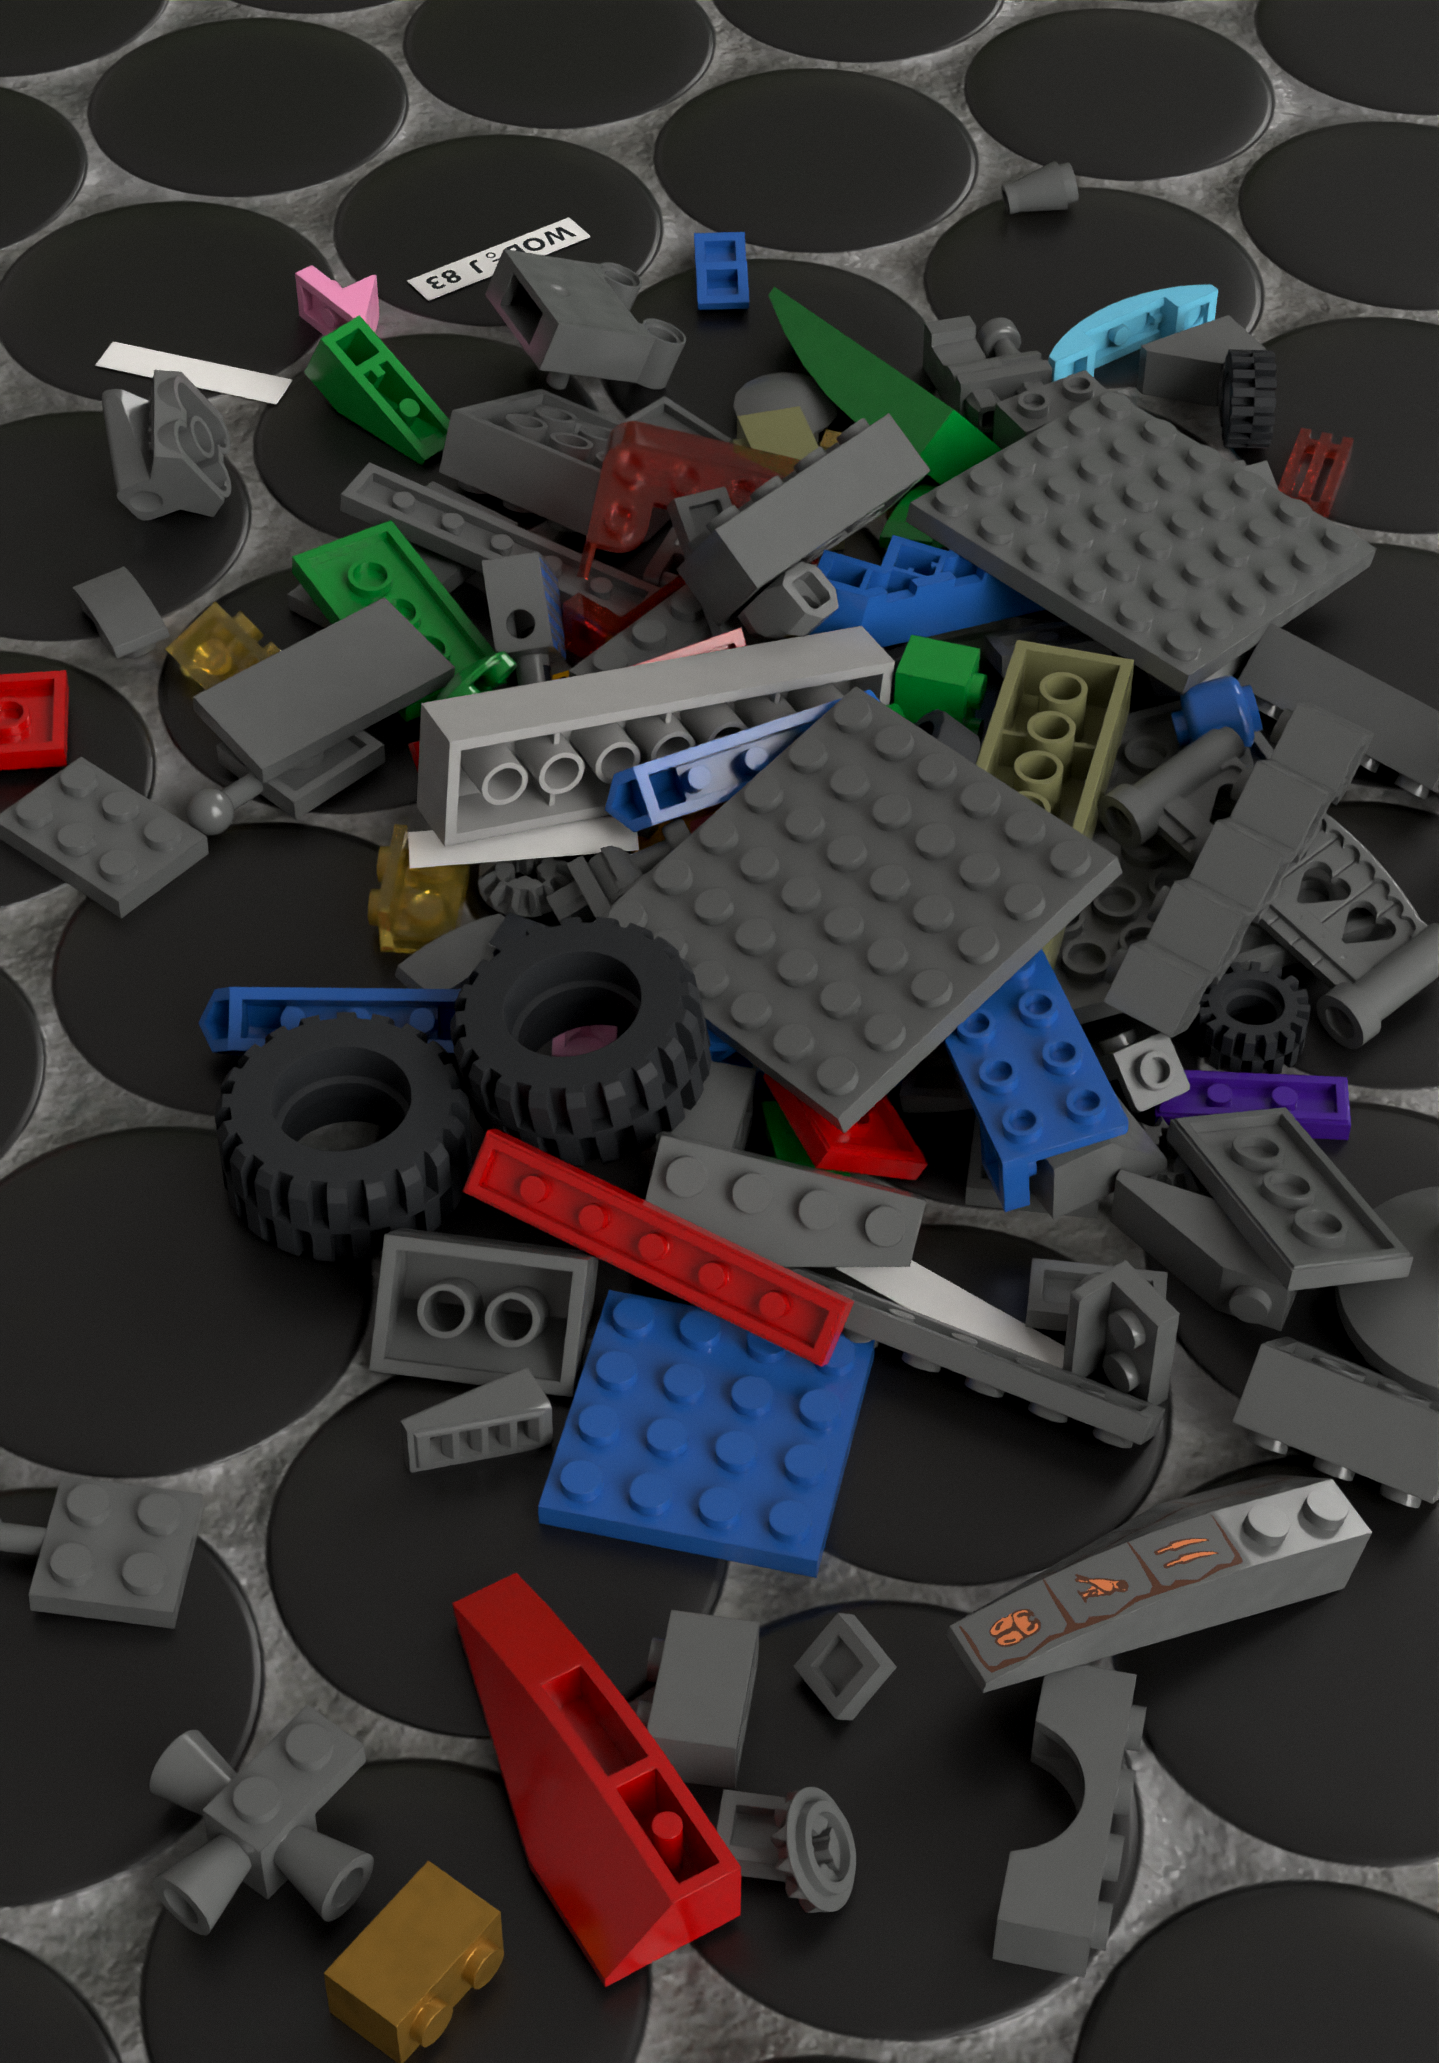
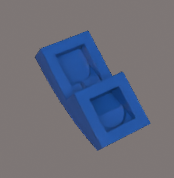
[694,232,749,310]

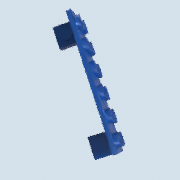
[943,949,1128,1212]

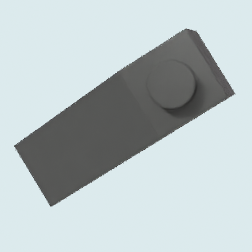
[1110,1169,1298,1331]

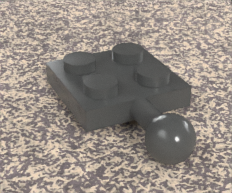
[186,730,385,836]
[0,1476,203,1629]

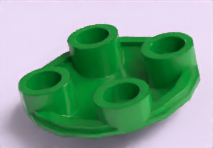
[435,651,518,701]

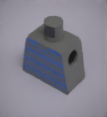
[481,551,566,686]

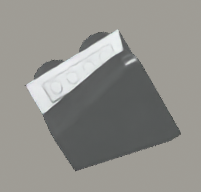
[102,370,231,521]

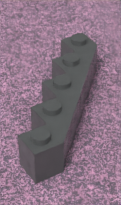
[1103,702,1374,1037]

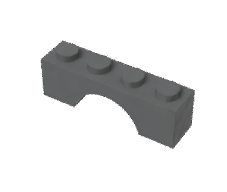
[992,1664,1147,1978]

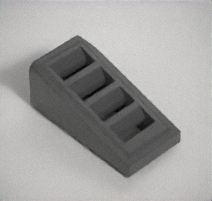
[401,1367,553,1473]

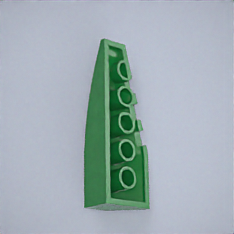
[768,287,1003,485]

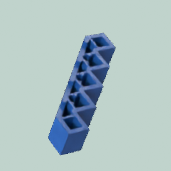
[809,535,1046,648]

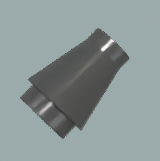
[1001,160,1079,215]

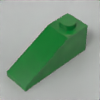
[304,315,450,466]

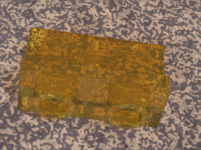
[166,602,281,690]
[368,824,471,954]

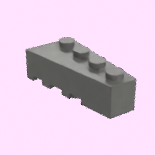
[645,1130,926,1267]

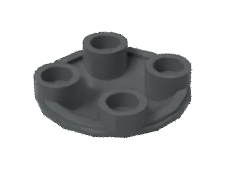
[733,372,839,443]

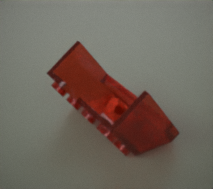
[577,421,819,579]

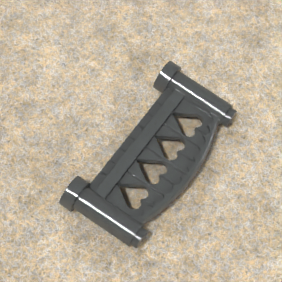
[1098,727,1439,1049]

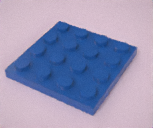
[538,1290,875,1578]

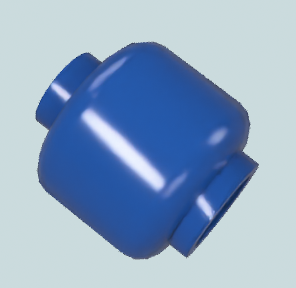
[1171,675,1263,748]

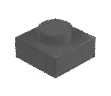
[793,1613,897,1721]
[716,1789,786,1882]

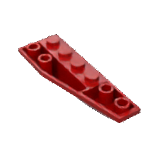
[452,1573,741,1987]

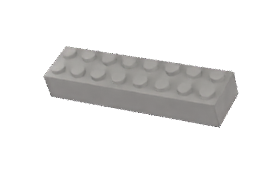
[417,626,895,847]

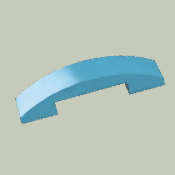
[1048,284,1218,382]

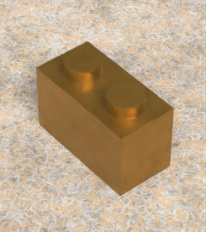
[324,1861,504,2063]

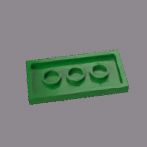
[292,520,506,722]

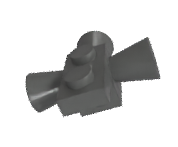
[150,1705,374,1936]

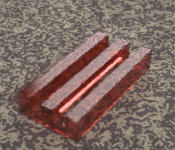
[1278,428,1354,518]

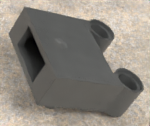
[485,249,686,390]

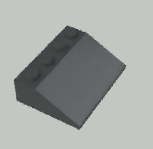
[439,389,718,553]

